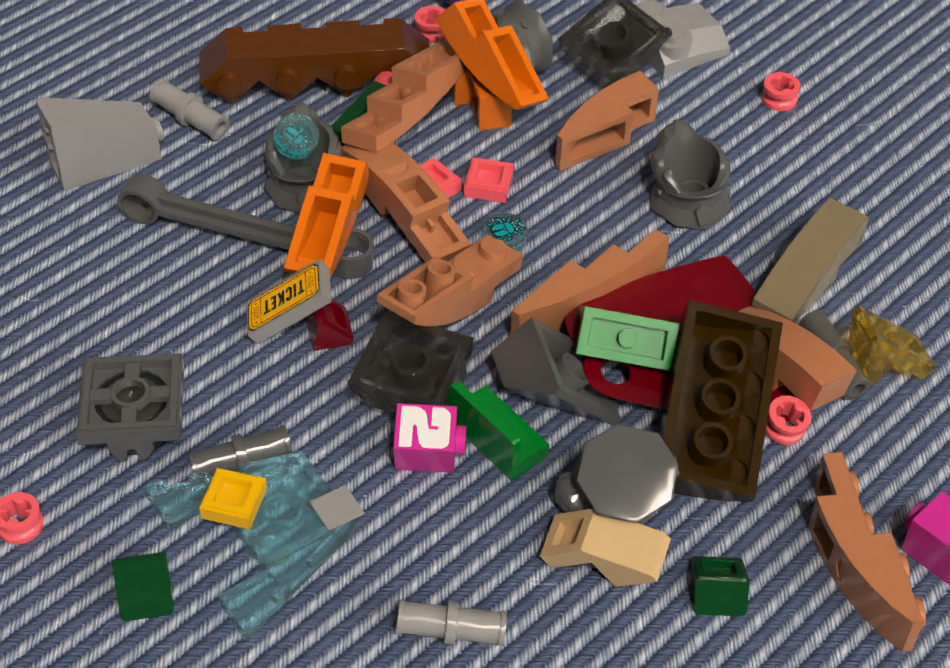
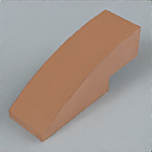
[555,70,659,171]
[738,306,857,411]

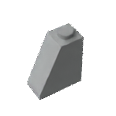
[36,97,164,191]

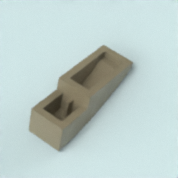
[752,197,869,323]

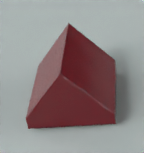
[305,298,354,351]

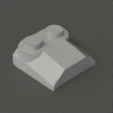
[621,0,730,78]

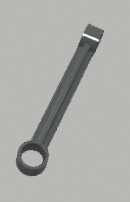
[117,174,374,279]

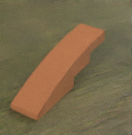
[341,42,467,153]
[510,229,670,335]

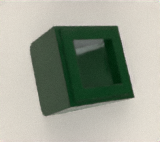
[112,552,174,621]
[690,556,750,616]

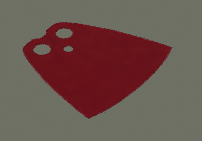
[565,255,797,421]

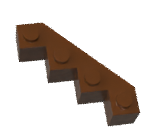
[199,18,430,105]

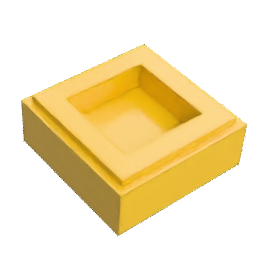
[199,468,267,530]

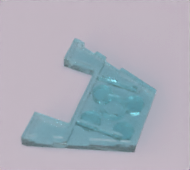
[144,451,356,641]

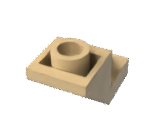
[540,508,671,587]

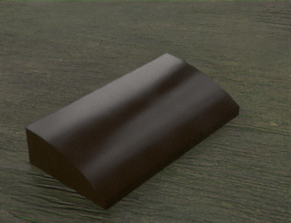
[659,299,783,501]

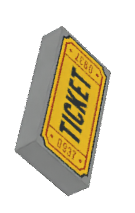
[247,259,332,344]

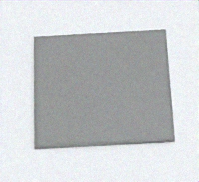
[309,485,365,531]

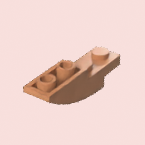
[341,142,471,263]
[376,235,524,327]
[808,452,926,652]

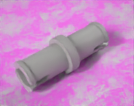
[149,78,230,141]
[396,600,507,646]

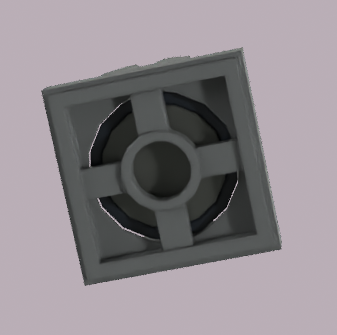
[76,353,184,461]

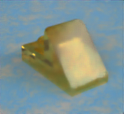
[849,305,937,387]

